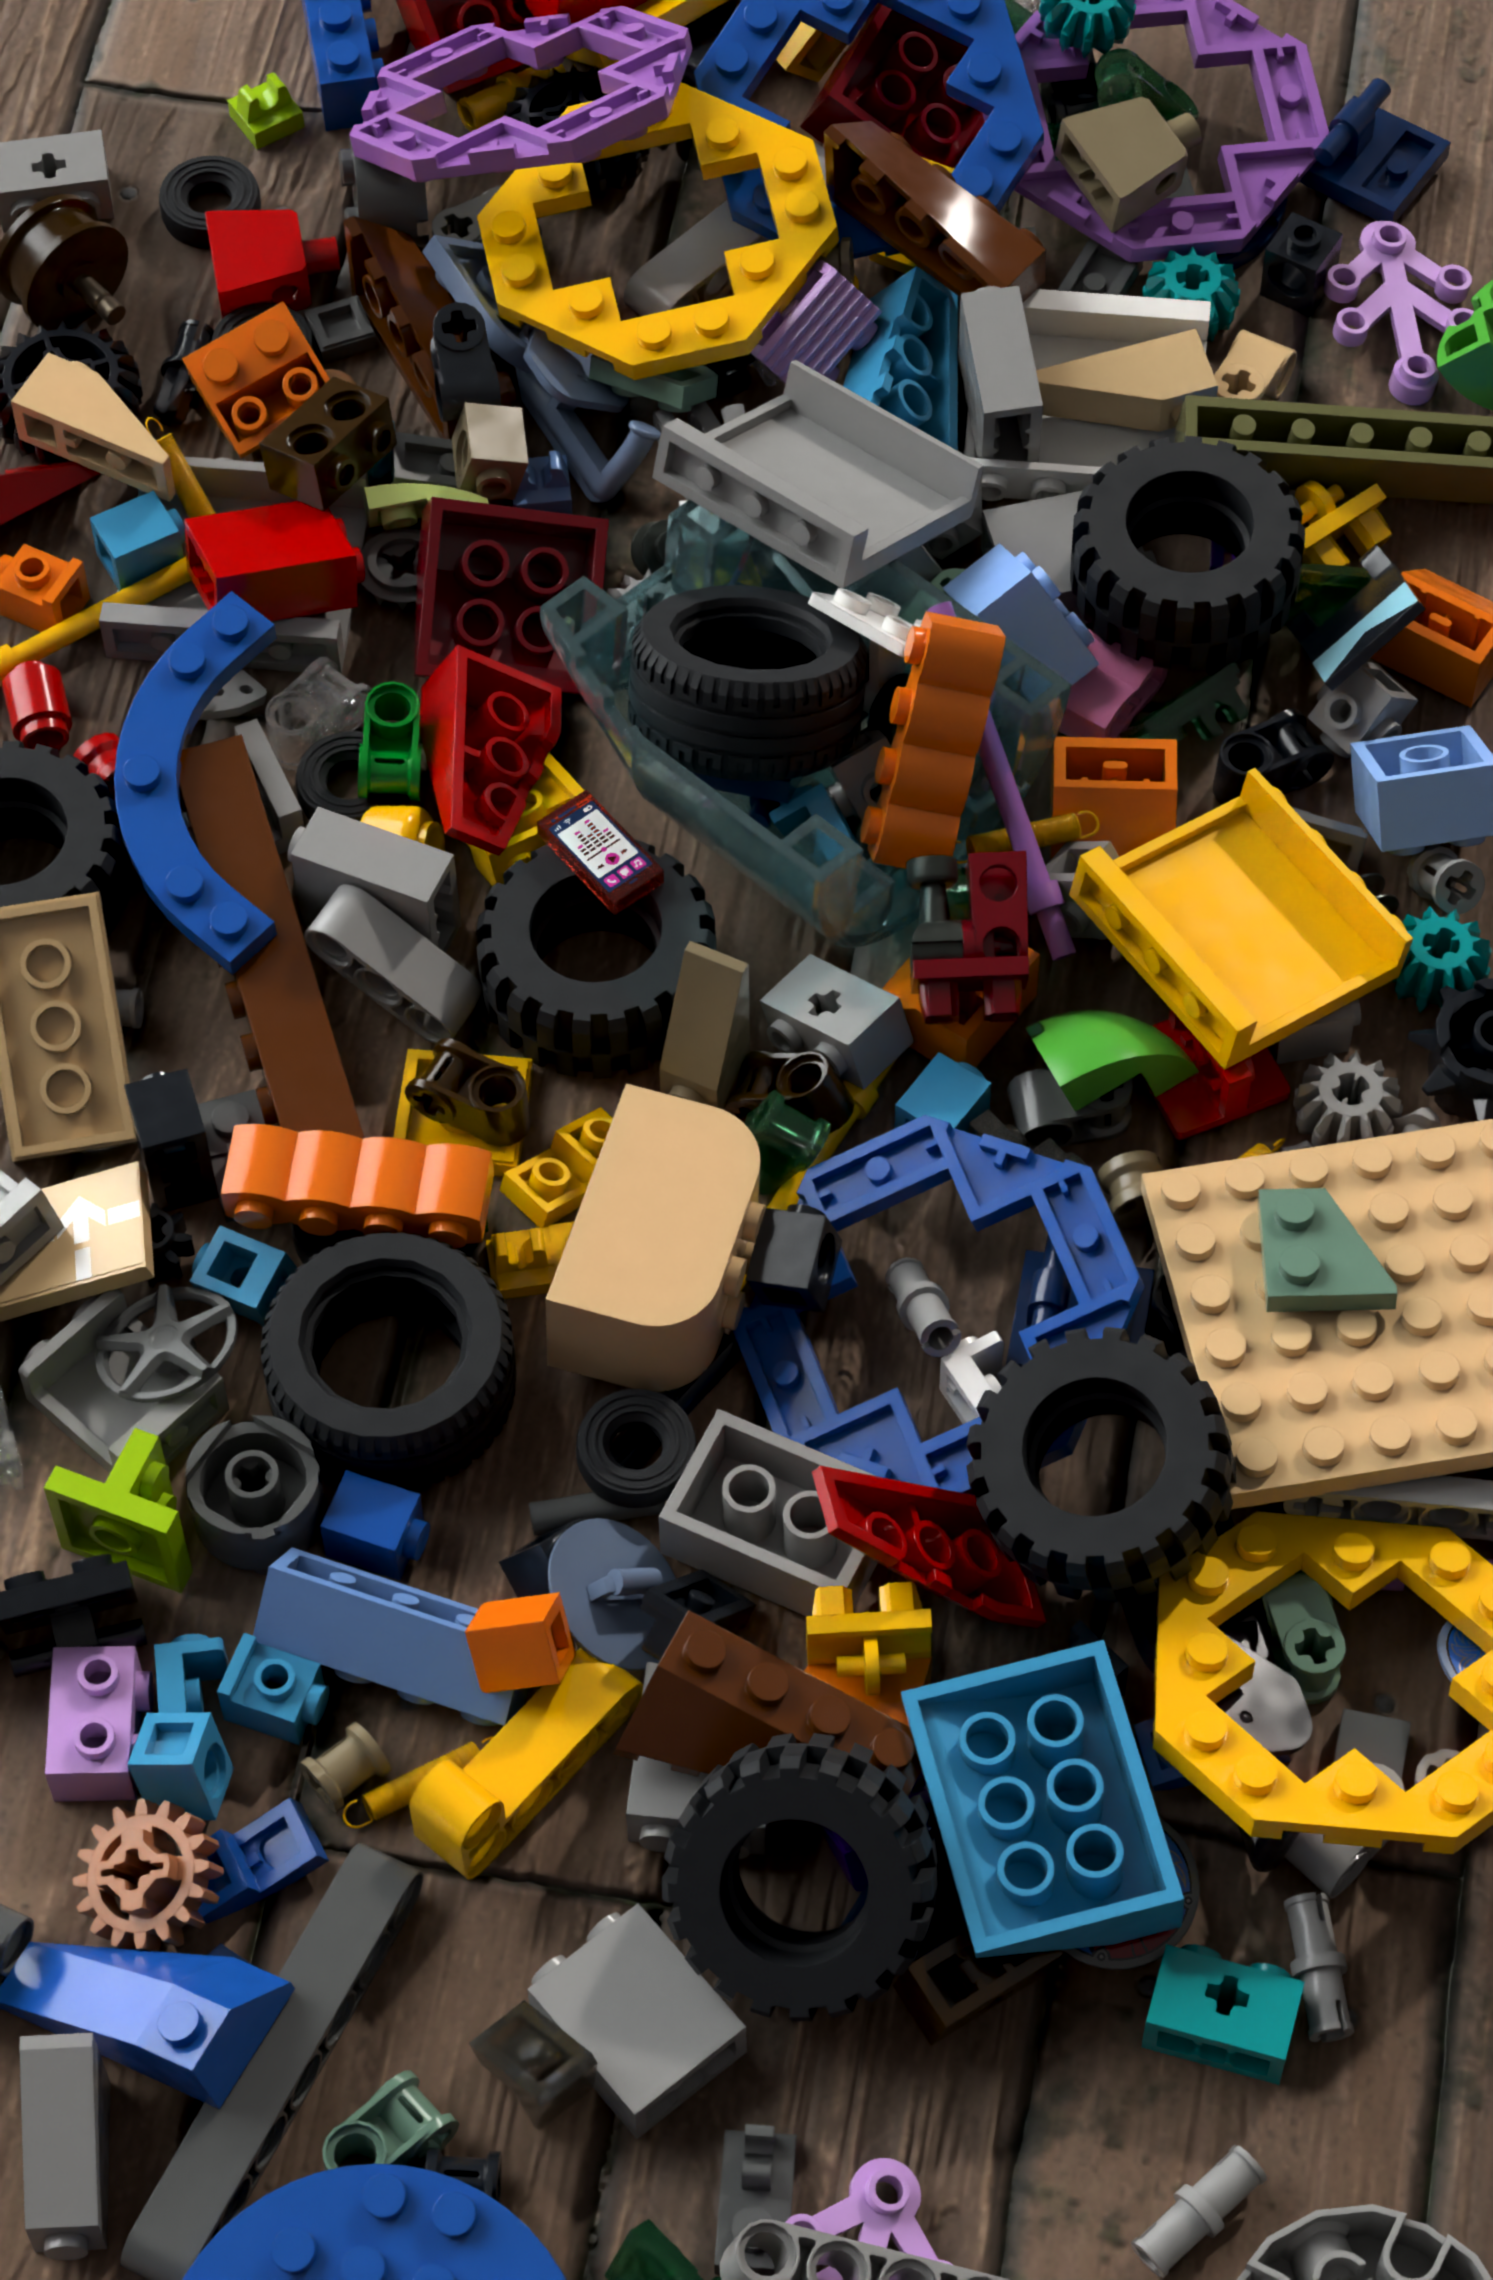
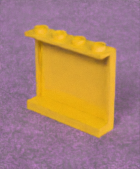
[1069,768,1413,1070]

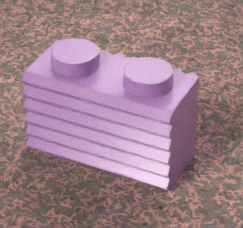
[751,260,882,384]

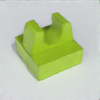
[227,72,305,150]

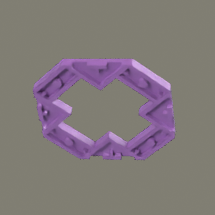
[982,0,1329,263]
[349,6,692,182]

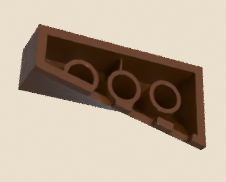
[824,121,1046,303]
[343,216,516,440]
[613,1610,922,1796]

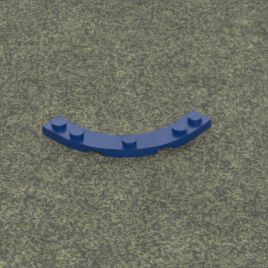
[114,591,277,975]

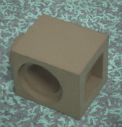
[451,402,529,500]

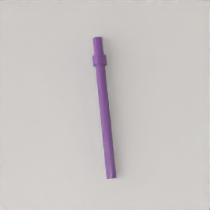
[928,601,1077,961]

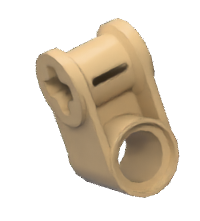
[1214,329,1297,401]

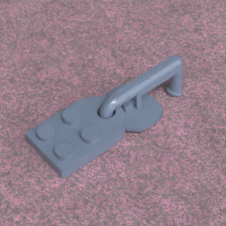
[422,235,661,504]

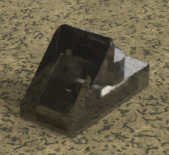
[469,2000,598,2130]

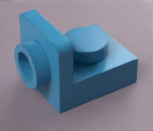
[769,783,868,873]
[154,1634,229,1713]

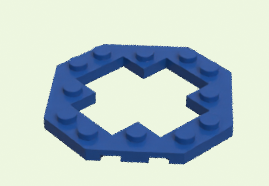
[694,0,1044,259]
[733,1115,1145,1495]

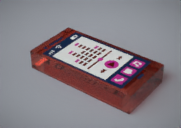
[537,790,664,915]

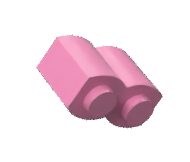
[1042,629,1168,738]

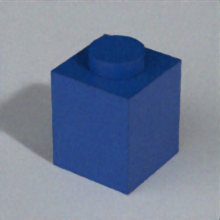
[320,1470,430,1581]

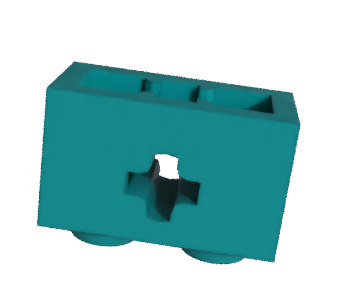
[1141,1944,1305,2085]

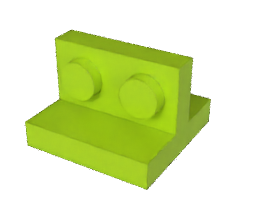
[44,1428,193,1593]

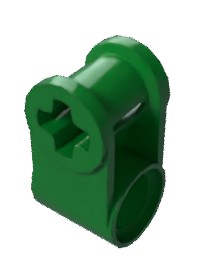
[358,681,422,801]

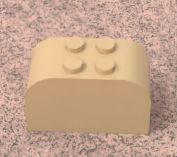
[545,1083,766,1392]

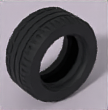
[627,585,868,781]
[260,1232,517,1491]

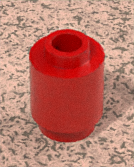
[2,660,72,750]

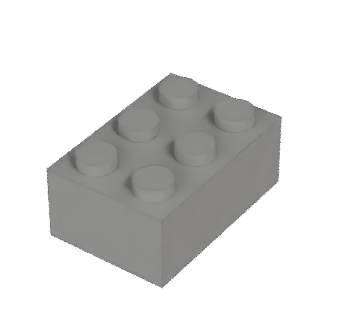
[658,1409,878,1616]

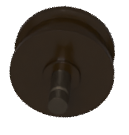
[0,194,129,331]

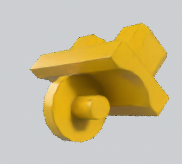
[1295,480,1393,586]
[806,1581,932,1696]

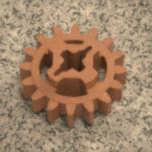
[73,1798,224,1951]

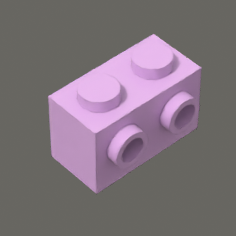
[45,1646,154,1802]

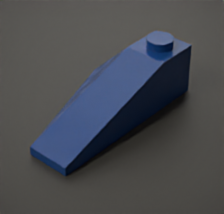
[0,1942,295,2109]

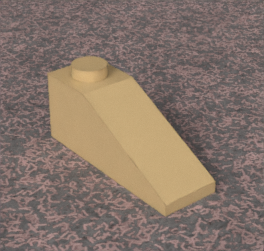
[1036,328,1218,432]
[11,352,176,502]

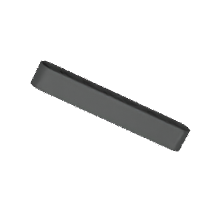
[120,1843,424,2280]

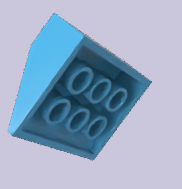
[901,1640,1184,1958]

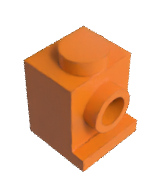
[0,543,91,632]

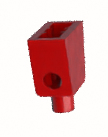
[205,209,341,319]

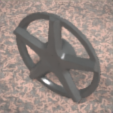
[95,1284,238,1403]

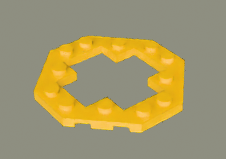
[477,82,839,380]
[1153,1511,1493,1854]

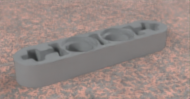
[1283,1475,1493,1541]

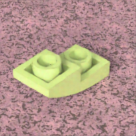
[364,483,489,530]

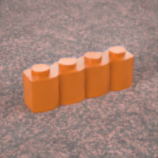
[860,611,1006,869]
[220,1124,494,1249]

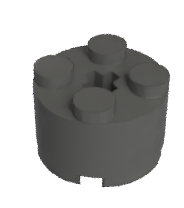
[338,138,429,248]
[186,1415,326,1575]

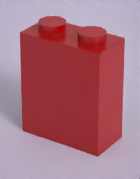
[184,501,365,621]

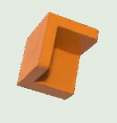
[465,1592,576,1693]

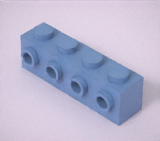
[253,1547,529,1726]

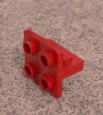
[1140,1009,1290,1140]

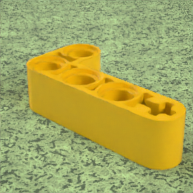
[409,1647,643,1879]

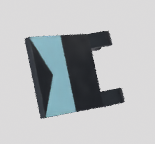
[1286,544,1426,691]

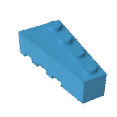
[843,266,958,451]

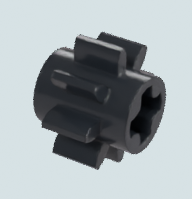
[146,1203,195,1288]

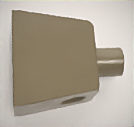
[1055,97,1201,233]

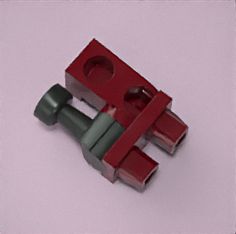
[906,851,1030,1025]

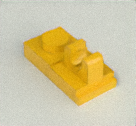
[486,1221,574,1299]

